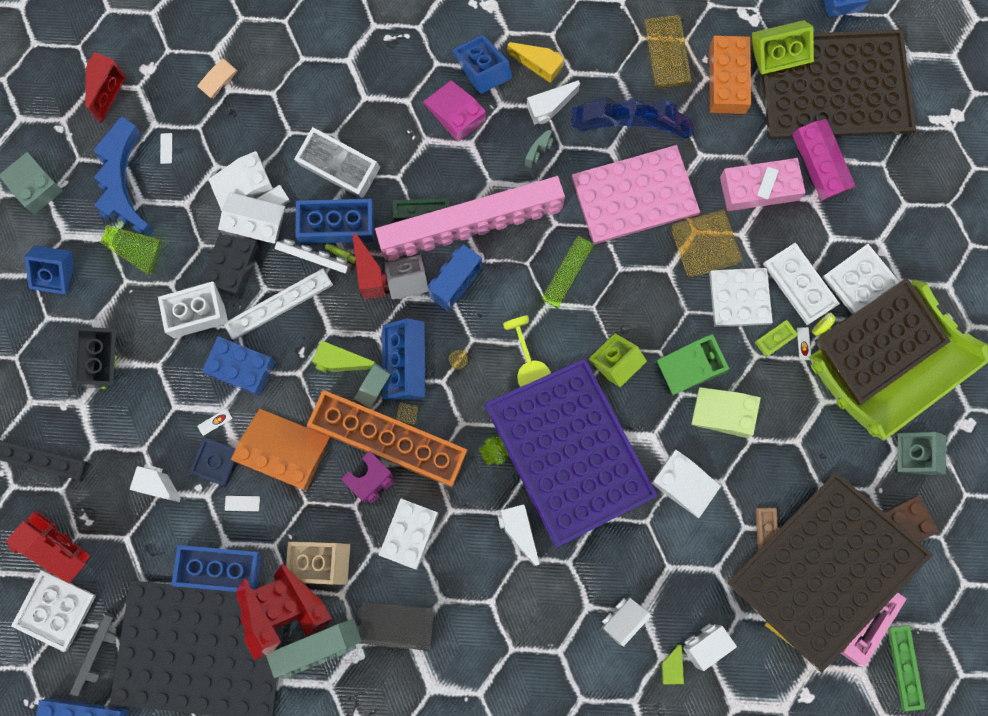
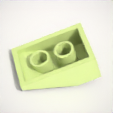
[691,387,760,438]

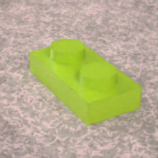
[755,320,798,358]

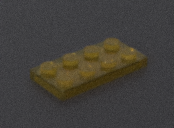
[644,15,692,88]

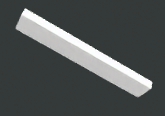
[224,268,333,341]

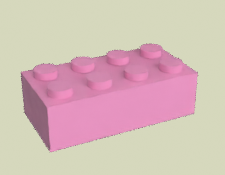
[720,158,805,211]

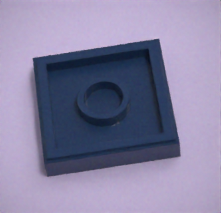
[188,437,236,487]

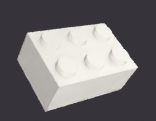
[379,499,439,570]

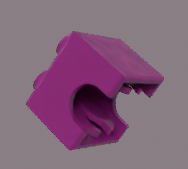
[341,451,394,504]

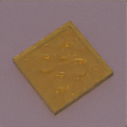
[670,209,743,278]

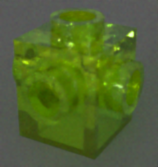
[479,436,509,466]

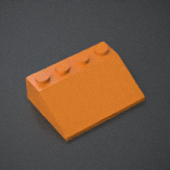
[231,408,331,491]

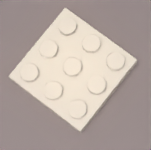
[822,244,899,314]
[709,268,773,327]
[11,570,96,652]

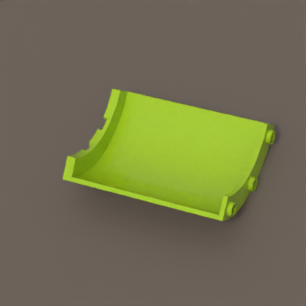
[809,280,988,441]

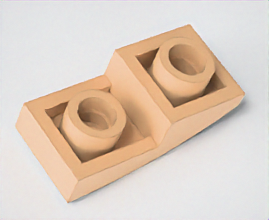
[198,59,238,99]

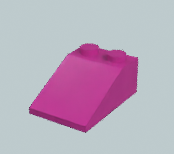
[423,81,486,142]

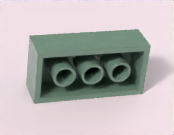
[266,619,362,679]

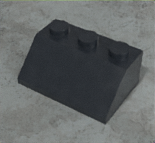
[72,326,116,389]

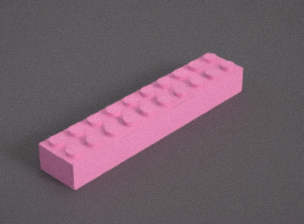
[375,176,565,261]

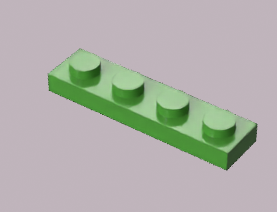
[888,625,925,711]

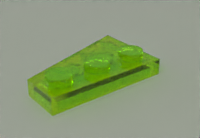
[100,225,162,276]

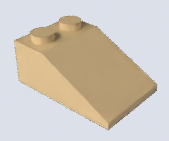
[286,542,350,585]

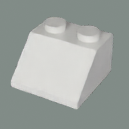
[130,464,181,502]
[602,598,651,647]

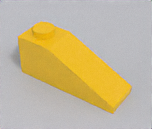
[507,42,564,83]

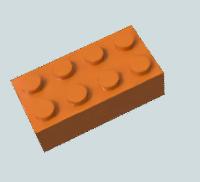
[709,36,751,114]

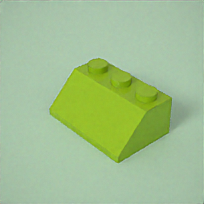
[752,20,814,74]

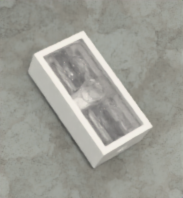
[294,127,380,199]

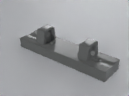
[70,612,117,696]

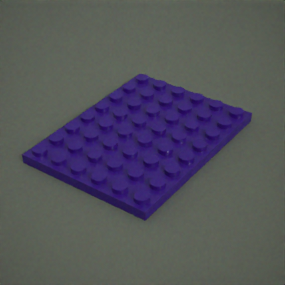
[484,358,658,548]

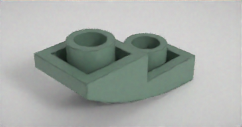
[525,130,554,168]
[354,364,391,409]

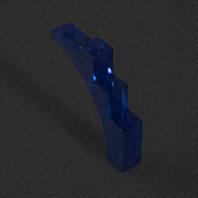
[571,97,693,139]

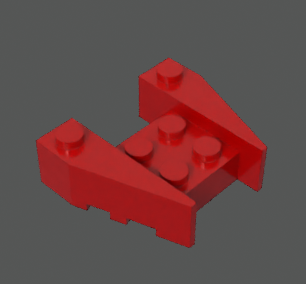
[5,510,91,584]
[236,564,332,660]

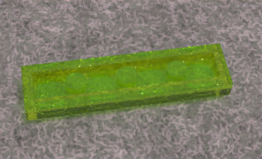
[541,236,594,309]

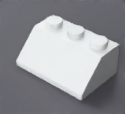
[218,192,286,244]
[158,282,228,338]

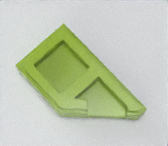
[661,645,684,684]

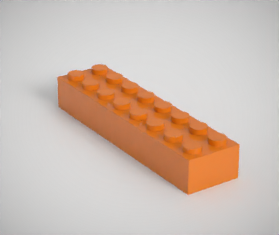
[307,390,468,488]

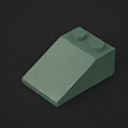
[0,152,63,215]

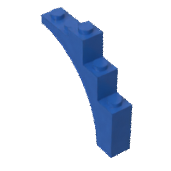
[93,116,153,236]

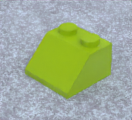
[589,334,647,387]

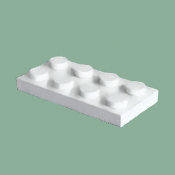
[763,243,840,325]

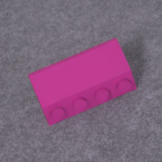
[792,119,856,201]

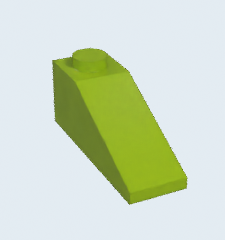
[312,340,375,373]

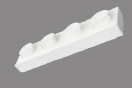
[275,239,352,273]

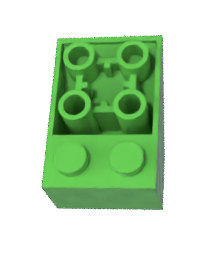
[657,334,729,395]

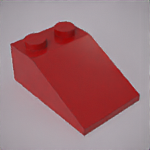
[85,52,126,123]
[352,234,389,299]

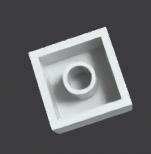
[682,624,737,671]

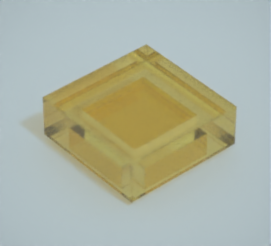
[396,402,419,426]

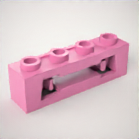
[841,593,906,667]

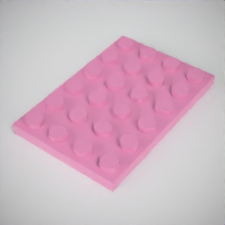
[571,145,700,245]

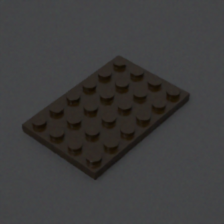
[814,278,951,405]

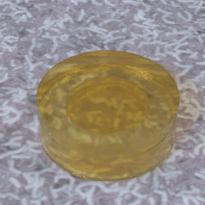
[449,350,468,370]

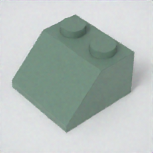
[897,432,946,475]

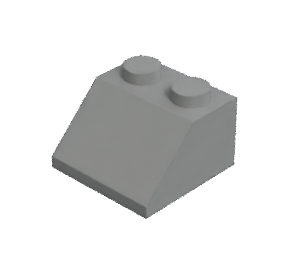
[384,255,429,299]

